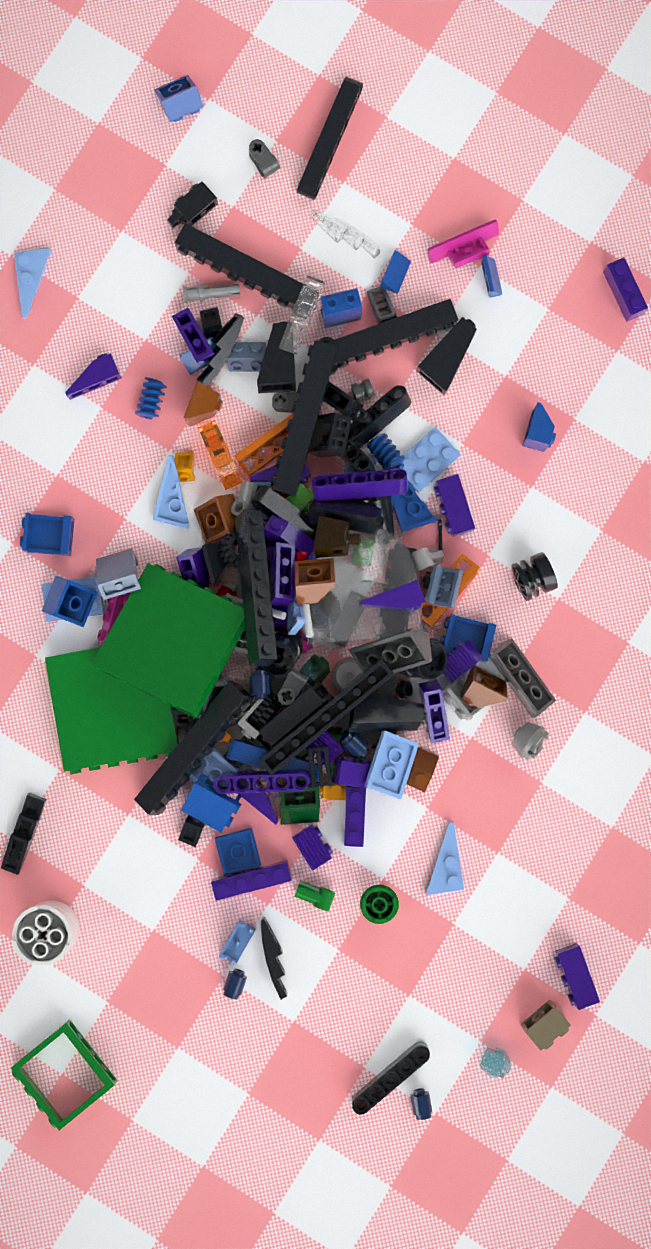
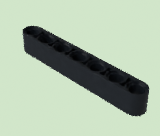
[297,76,363,200]

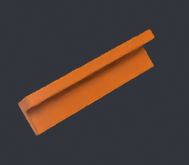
[234,413,294,477]
[413,553,480,629]

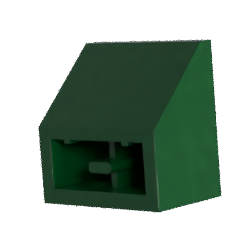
[278,784,320,825]

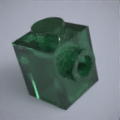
[299,654,331,686]

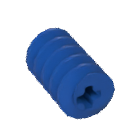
[135,377,167,420]
[367,433,405,470]

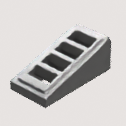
[366,286,397,324]

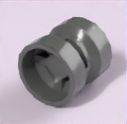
[350,378,375,402]

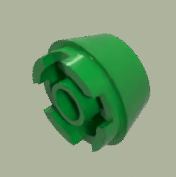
[360,885,399,924]

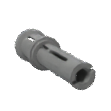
[183,284,240,303]

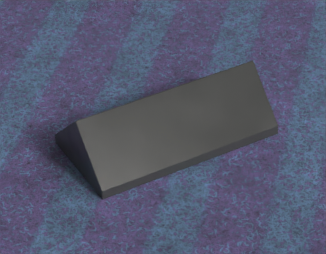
[349,629,432,673]
[489,638,556,718]

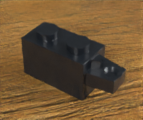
[167,181,218,228]
[323,381,370,424]

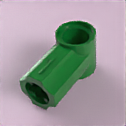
[294,880,336,912]

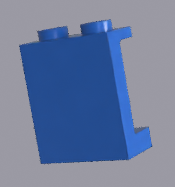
[320,288,362,328]
[20,513,75,556]
[440,614,496,663]
[181,773,242,833]

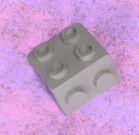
[443,677,483,721]
[237,698,264,739]

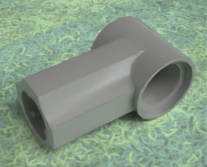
[231,481,258,516]
[411,547,444,572]

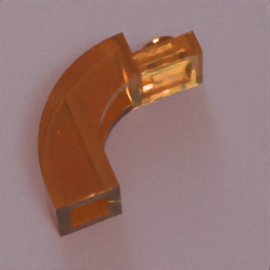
[198,420,242,490]

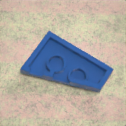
[392,480,438,533]

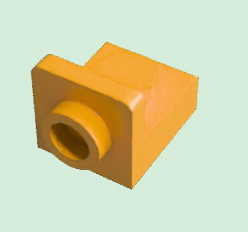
[174,451,196,482]
[319,780,347,800]

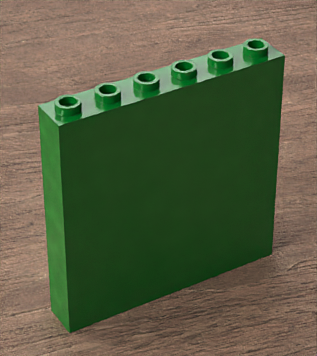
[91,563,245,718]
[45,647,179,775]

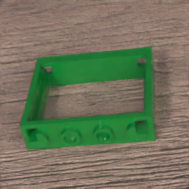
[11,1019,118,1131]

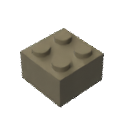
[520,1000,571,1051]

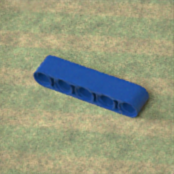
[226,738,319,784]

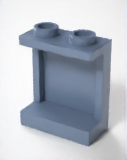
[96,548,141,600]

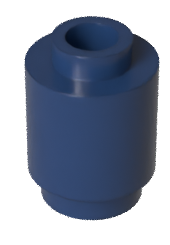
[250,670,270,700]
[340,731,369,759]
[223,968,247,1000]
[410,1088,433,1120]

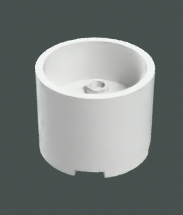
[12,900,80,966]

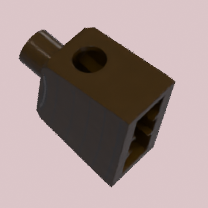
[314,516,361,558]

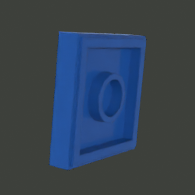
[215,828,262,876]

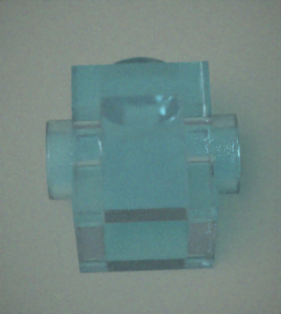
[480,1047,512,1079]

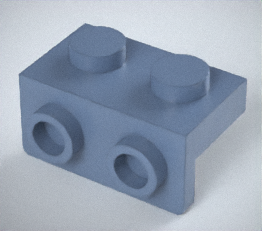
[227,342,266,372]
[426,564,463,609]

